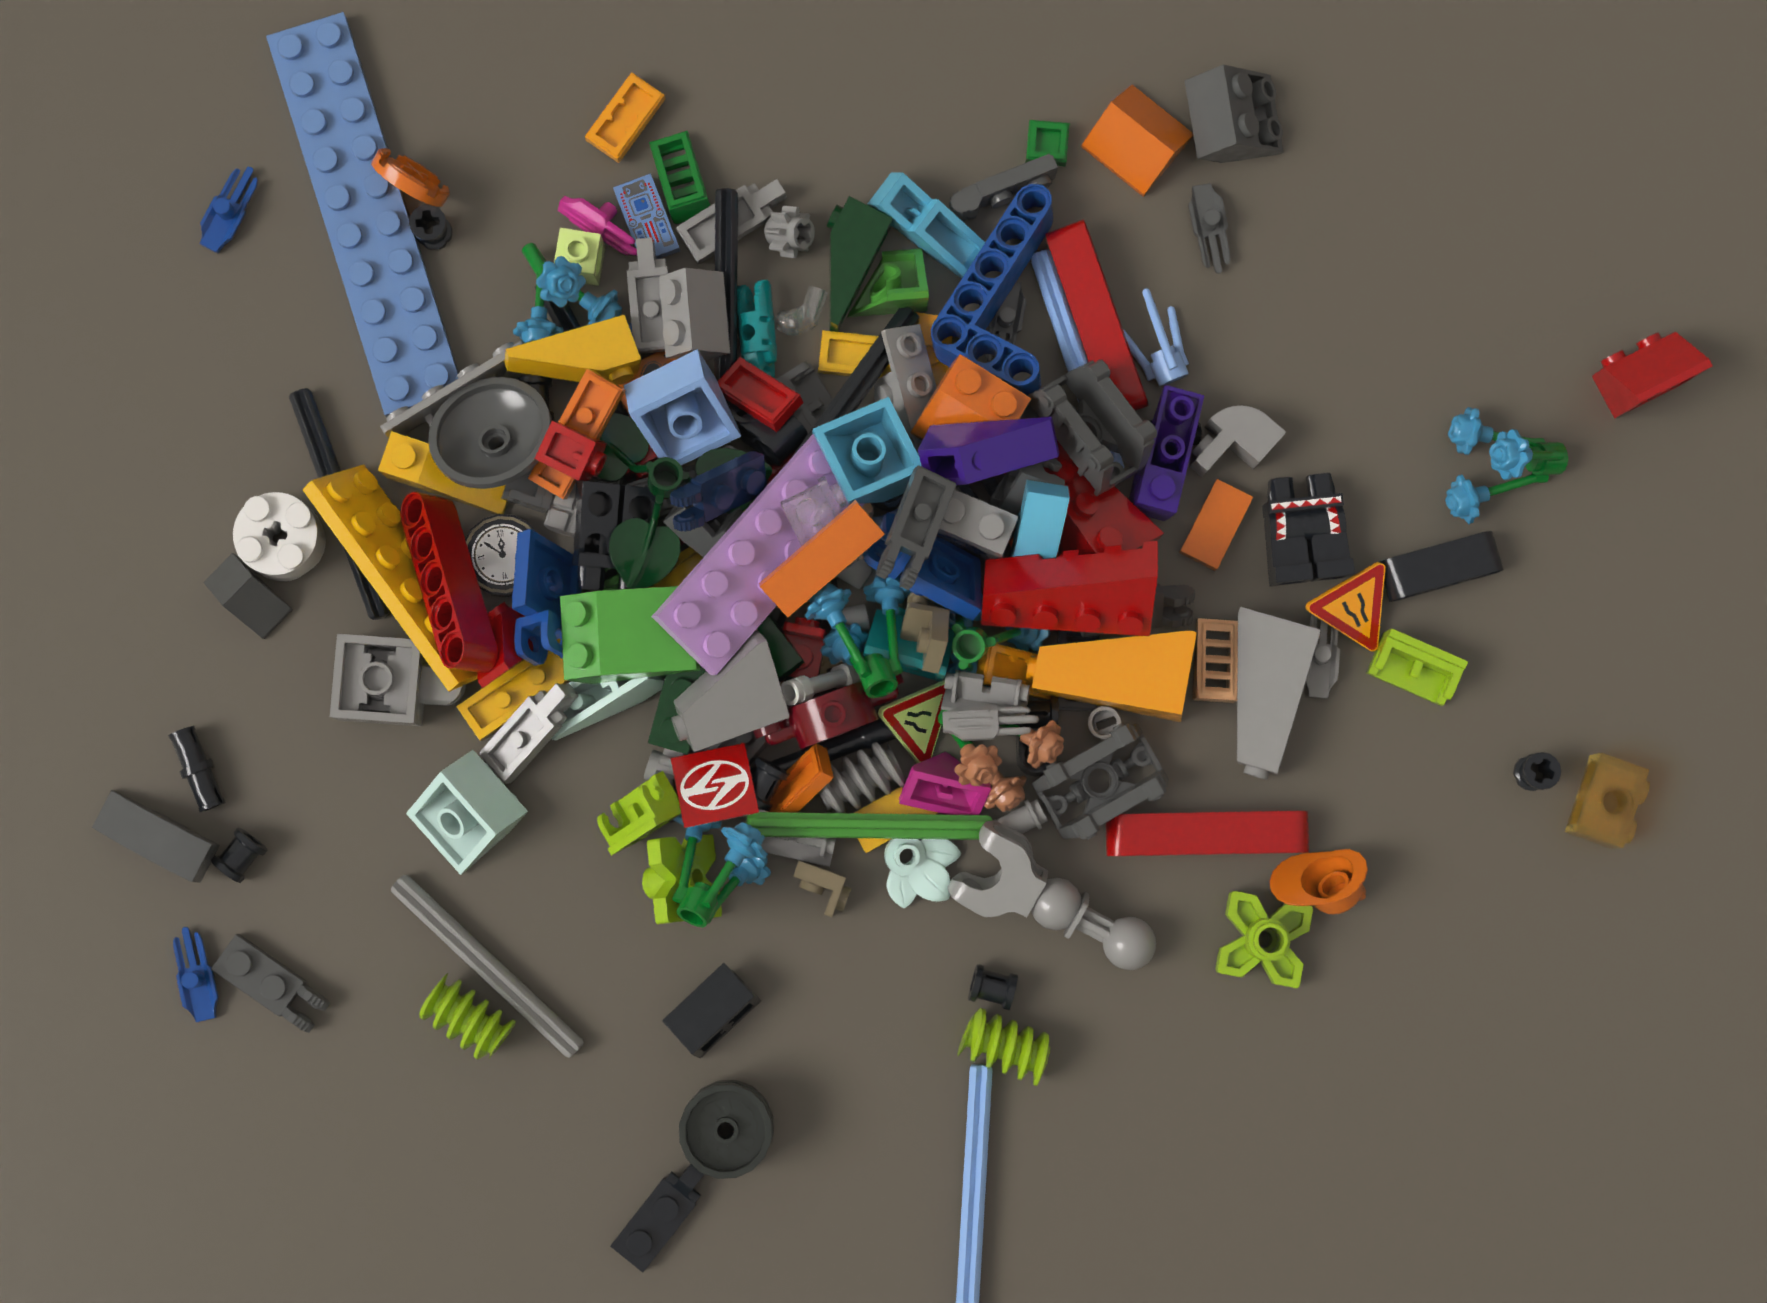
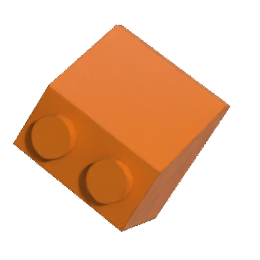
[910,354,1031,441]

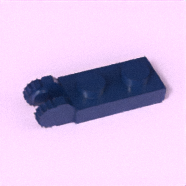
[670,451,767,532]

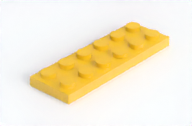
[302,464,477,692]

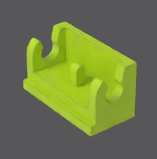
[1366,629,1468,706]
[597,771,681,856]

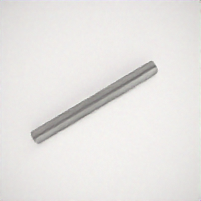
[391,875,584,1058]

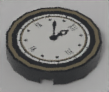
[465,514,536,597]

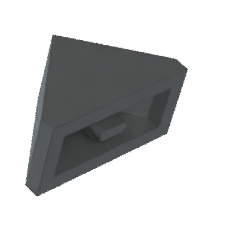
[203,553,293,639]

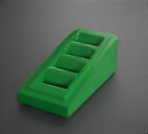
[649,131,710,224]

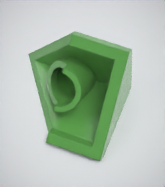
[847,248,929,317]

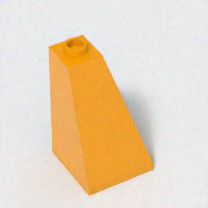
[1026,630,1197,722]

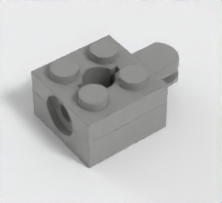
[329,634,466,727]

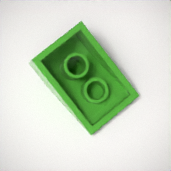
[560,586,700,684]

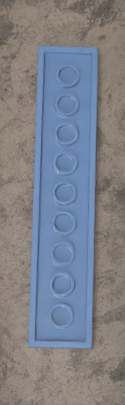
[266,12,459,417]

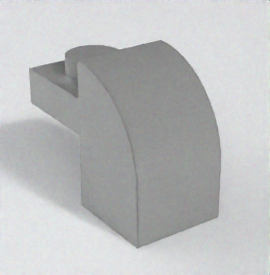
[1190,405,1286,477]

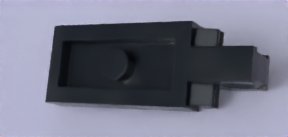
[610,1164,704,1273]

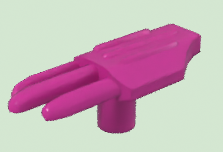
[558,196,637,256]

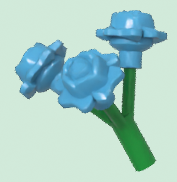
[513,243,622,343]

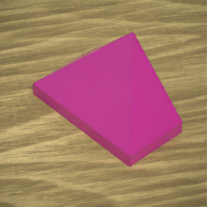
[899,752,991,815]

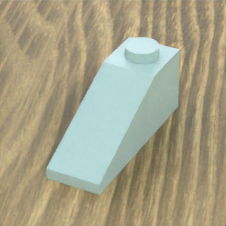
[551,675,666,740]

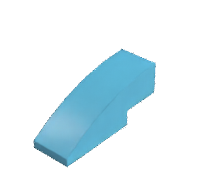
[867,172,985,278]
[1010,480,1070,559]

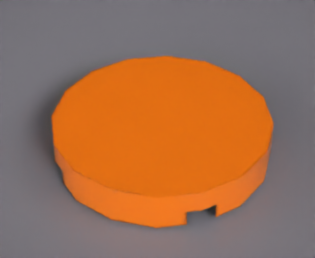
[371,148,450,207]

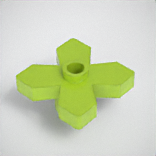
[642,834,722,924]
[1215,891,1313,988]

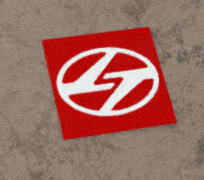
[670,743,759,828]

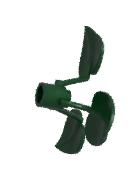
[597,413,772,589]

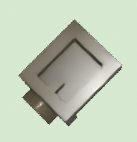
[900,602,949,674]
[793,860,851,917]

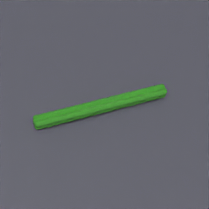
[746,812,992,840]

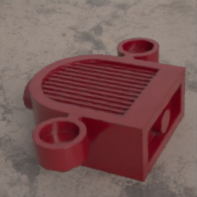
[753,674,904,749]

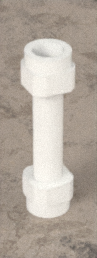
[781,663,861,706]

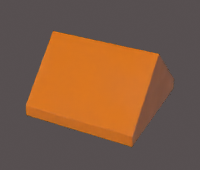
[1081,84,1194,197]

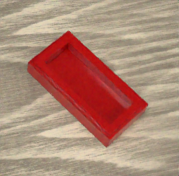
[717,357,804,432]

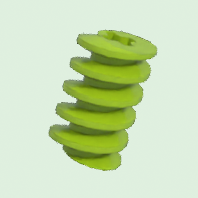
[419,973,516,1060]
[957,1008,1051,1086]

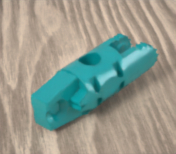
[737,279,777,378]

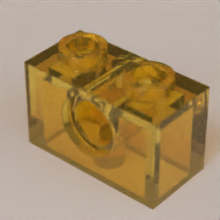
[1565,753,1650,849]

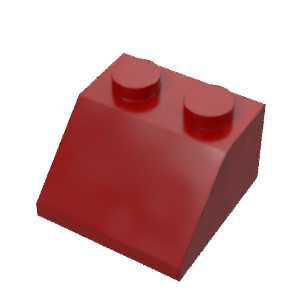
[1592,332,1713,419]

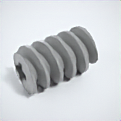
[819,742,906,813]

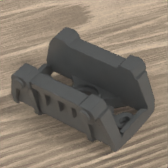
[1027,360,1157,496]
[1032,722,1169,840]

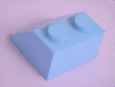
[624,349,741,465]

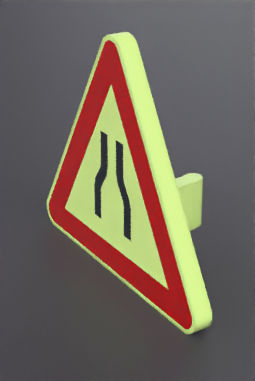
[878,680,945,764]

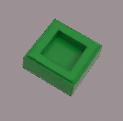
[1025,120,1070,166]

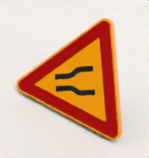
[1306,562,1386,652]

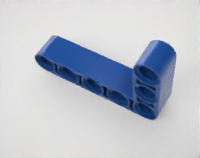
[931,184,1053,395]

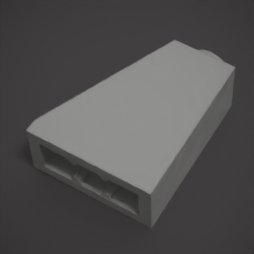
[671,629,790,752]

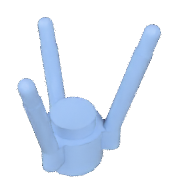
[1123,288,1189,387]

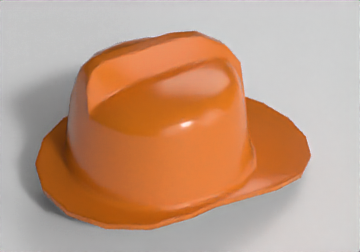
[1269,849,1368,915]

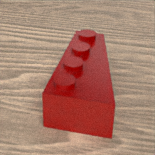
[1005,417,1164,555]
[981,541,1158,636]

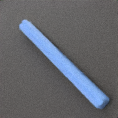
[1031,249,1124,468]
[956,1064,993,1303]

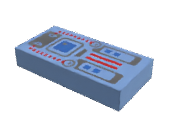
[613,173,680,259]

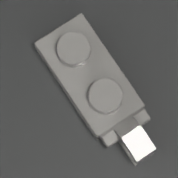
[676,179,787,265]
[626,237,669,354]
[479,683,578,784]

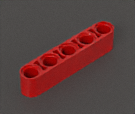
[1045,219,1149,411]
[400,492,498,674]
[1106,811,1309,856]

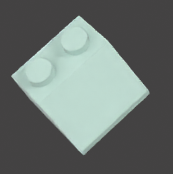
[406,750,528,875]

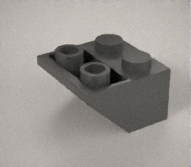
[1184,64,1284,163]

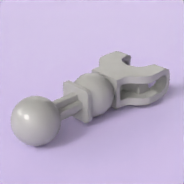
[948,821,1156,970]

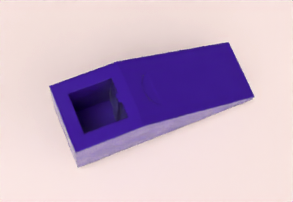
[1129,385,1204,521]
[918,417,1059,485]

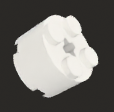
[233,492,326,581]

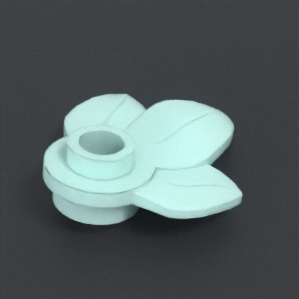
[884,839,961,908]

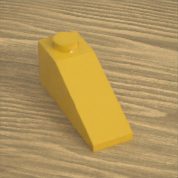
[504,315,641,385]
[378,431,508,514]

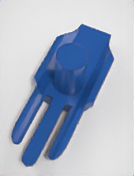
[200,166,258,254]
[173,927,219,1023]

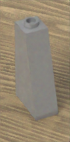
[1237,607,1321,780]

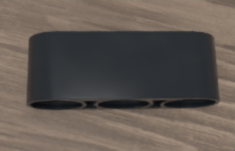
[1380,531,1504,602]

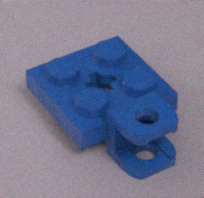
[863,513,982,621]
[512,529,582,666]

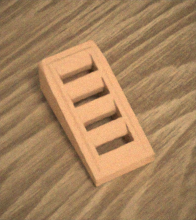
[1193,618,1238,703]

